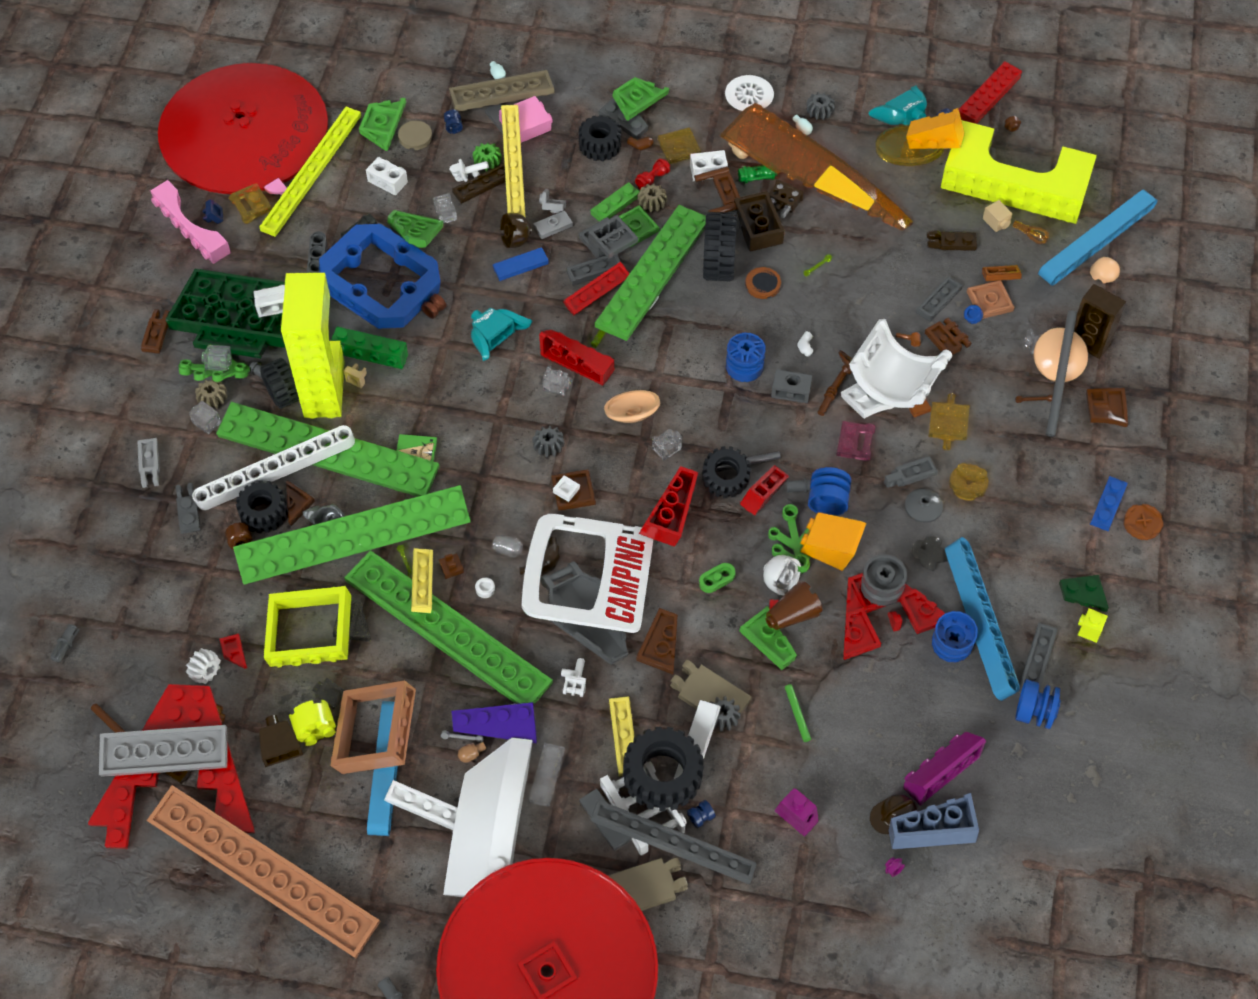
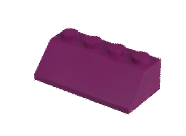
[903,732,986,806]

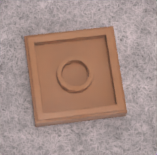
[967,280,1015,319]

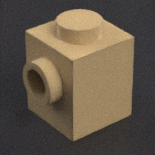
[983,200,1012,232]

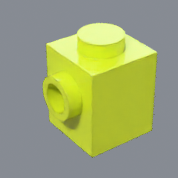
[1078,609,1108,643]

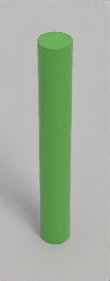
[785,684,811,742]

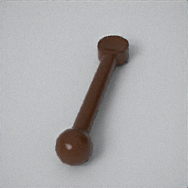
[1015,394,1053,403]

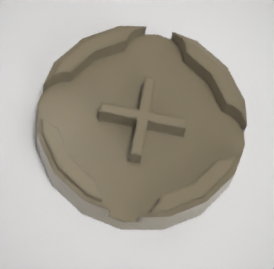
[398,121,432,150]

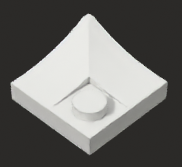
[841,383,894,419]

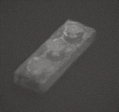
[529,743,565,807]

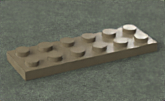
[449,70,554,111]

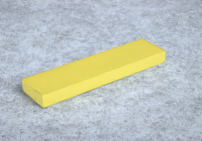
[411,548,433,613]
[609,696,634,776]

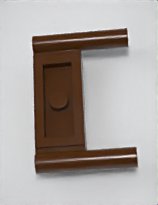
[694,166,740,213]

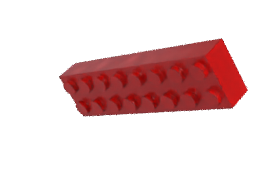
[958,61,1022,124]

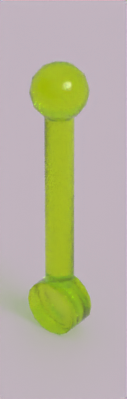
[803,254,832,277]
[397,545,412,579]

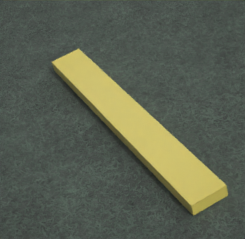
[501,105,525,217]

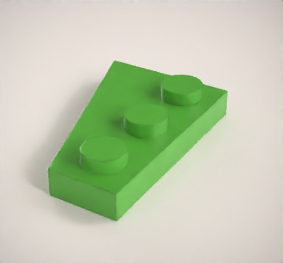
[739,606,797,670]

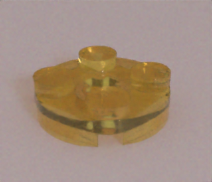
[949,463,989,500]

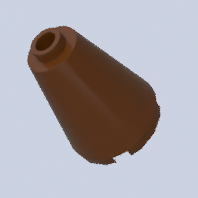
[765,581,822,630]

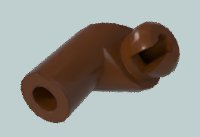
[627,136,653,151]

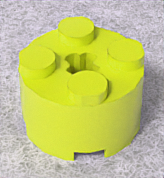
[289,700,336,746]

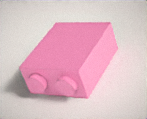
[499,96,553,143]

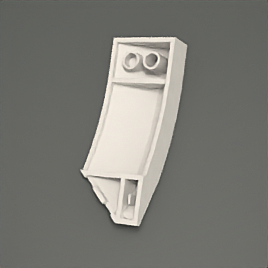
[443,738,532,897]

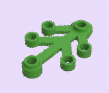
[178,352,250,382]
[768,504,811,573]

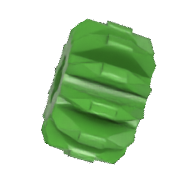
[473,142,502,172]

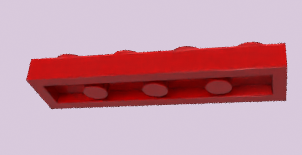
[563,261,629,316]

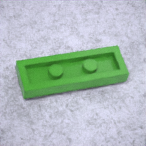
[590,182,640,222]

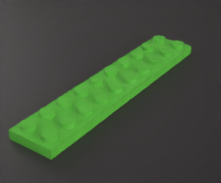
[595,205,706,341]

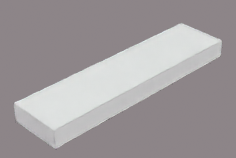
[674,700,721,779]
[384,780,457,830]

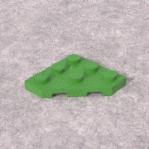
[387,210,443,248]

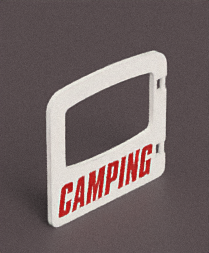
[522,514,653,633]

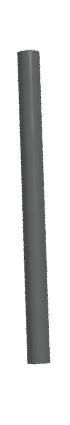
[1046,310,1077,437]

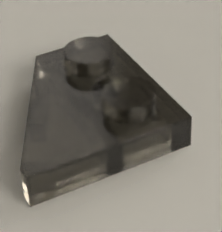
[332,600,371,642]

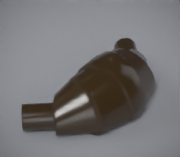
[519,537,560,576]

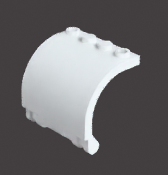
[849,319,952,408]

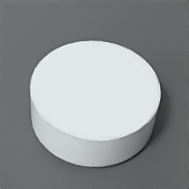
[475,578,495,598]

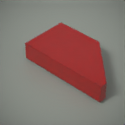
[219,633,247,669]

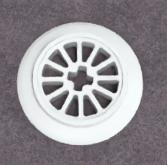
[725,75,774,112]

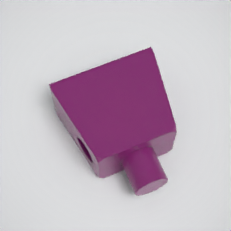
[775,788,818,837]

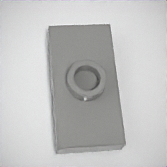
[533,211,573,239]

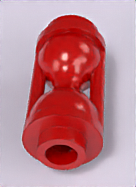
[635,158,670,190]

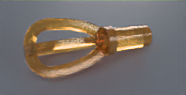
[1013,220,1049,244]

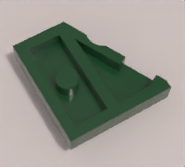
[1059,575,1109,612]

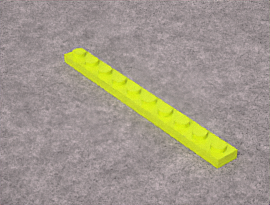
[259,107,361,237]

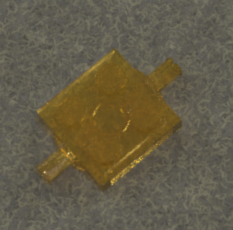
[929,393,970,450]

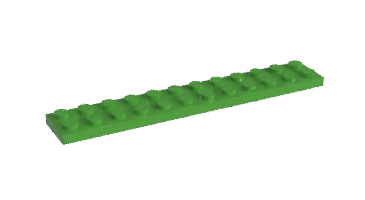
[216,402,440,497]
[233,485,470,585]
[344,550,553,704]

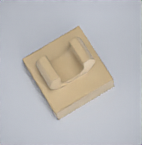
[344,364,367,388]

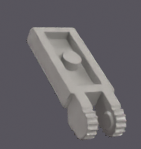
[138,438,160,488]

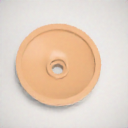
[1034,328,1088,382]
[604,390,660,423]

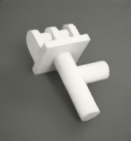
[450,159,489,182]
[561,658,586,697]

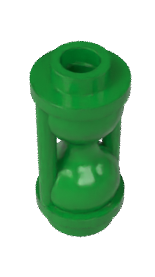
[738,162,777,184]

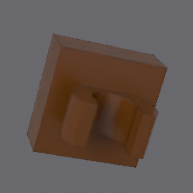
[439,553,464,579]

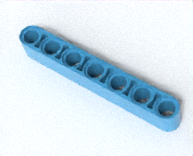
[367,701,398,836]

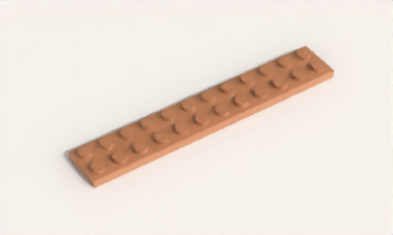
[147,785,381,958]

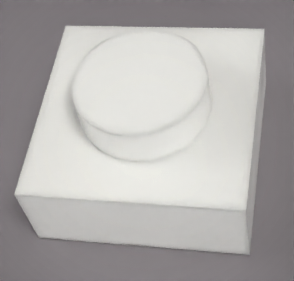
[553,476,580,502]

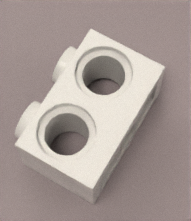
[690,150,728,181]
[366,157,408,196]

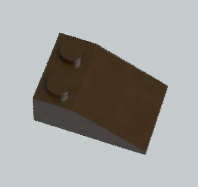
[734,191,785,252]

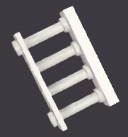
[600,761,687,856]

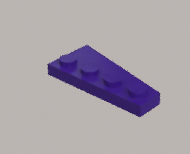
[452,702,537,744]

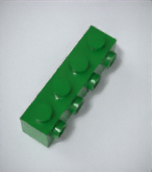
[331,326,408,369]

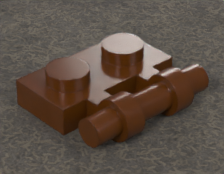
[925,318,972,355]

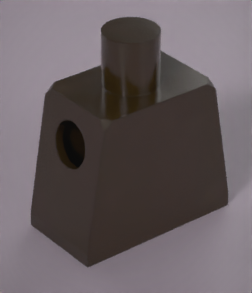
[259,715,303,768]

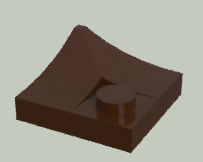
[1086,388,1128,427]

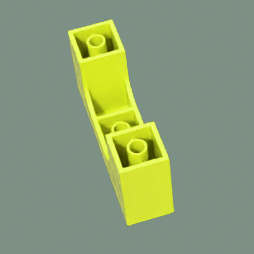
[941,120,1097,224]
[281,273,345,419]

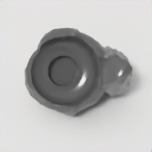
[303,504,345,525]

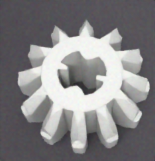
[186,648,221,684]

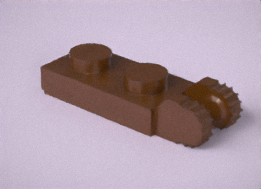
[141,309,170,354]

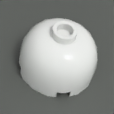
[763,555,801,596]

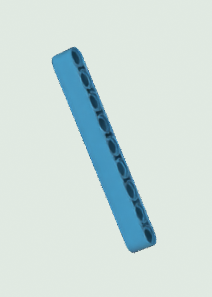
[1038,189,1158,286]
[945,537,1020,701]

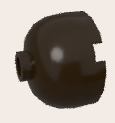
[500,213,532,248]

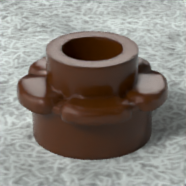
[1004,116,1021,132]

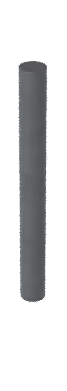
[715,451,781,472]

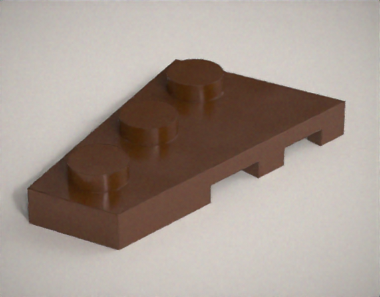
[636,608,678,674]

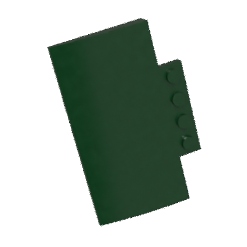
[165,268,286,359]

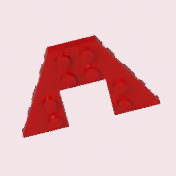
[843,573,945,660]

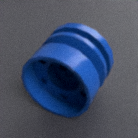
[726,333,765,382]
[808,467,851,516]
[932,611,978,662]
[1015,679,1061,729]

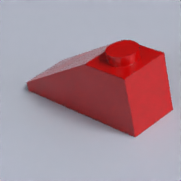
[740,465,789,516]

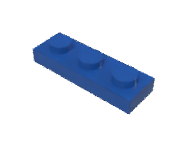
[1090,476,1128,531]

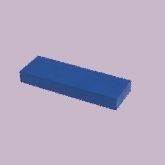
[493,247,549,281]

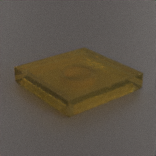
[658,127,701,164]

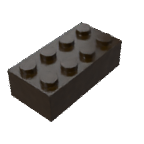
[1074,284,1126,359]

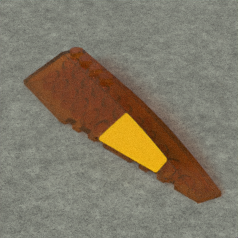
[720,103,913,231]

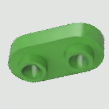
[699,563,735,593]

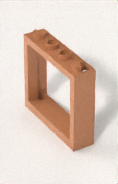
[331,680,416,774]

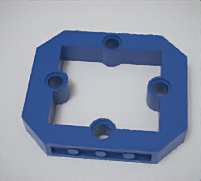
[319,224,441,329]

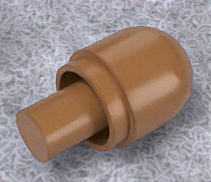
[458,742,486,763]

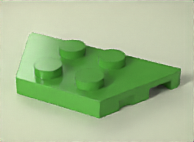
[612,77,669,120]
[359,98,406,151]

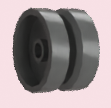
[861,555,907,606]

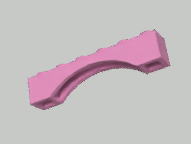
[150,180,231,264]

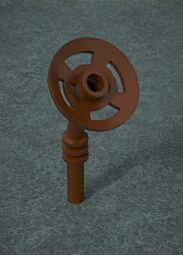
[817,350,852,416]

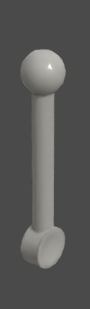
[441,730,484,743]

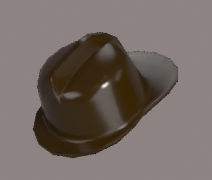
[870,794,917,834]

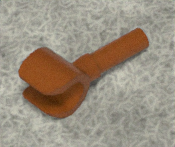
[896,332,921,347]

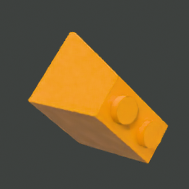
[800,512,866,571]

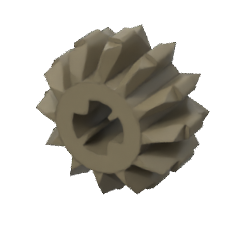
[638,183,667,213]
[195,379,227,410]

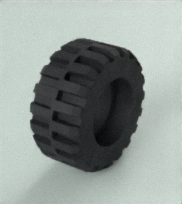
[703,212,737,282]
[623,726,704,811]

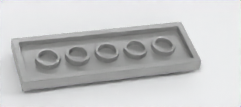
[99,725,227,777]

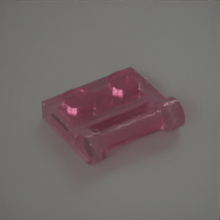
[836,421,876,461]

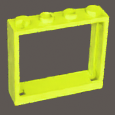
[264,586,351,668]

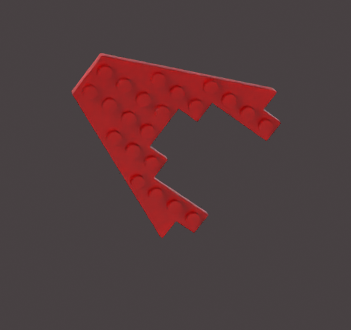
[88,684,255,849]

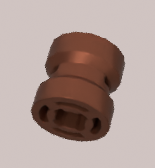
[421,294,447,319]

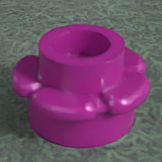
[885,857,905,877]

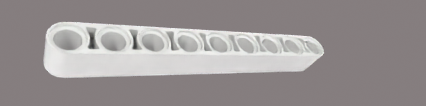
[192,425,355,510]

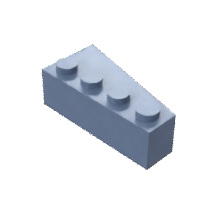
[889,793,979,849]

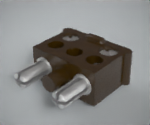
[769,180,803,218]

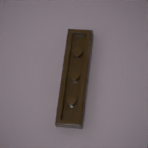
[452,163,506,204]

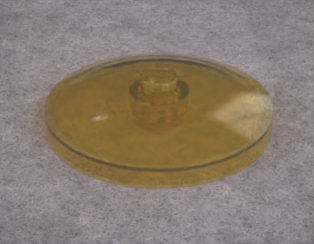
[876,125,945,166]

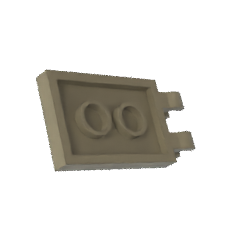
[670,660,752,729]
[608,857,688,911]

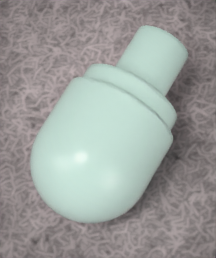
[490,61,506,79]
[792,115,813,135]

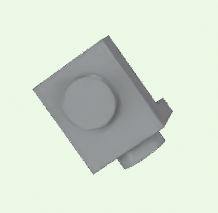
[539,189,566,213]

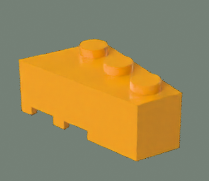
[906,108,964,149]

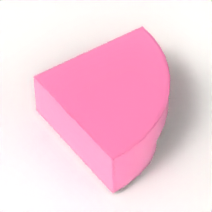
[264,178,287,195]

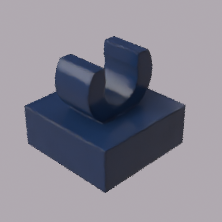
[202,199,223,224]

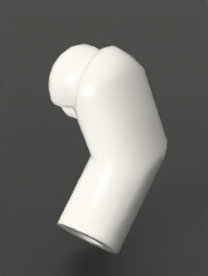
[797,331,813,356]

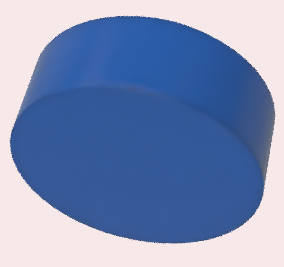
[964,305,983,324]

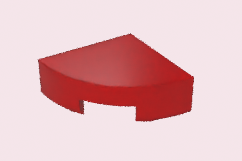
[888,611,903,632]

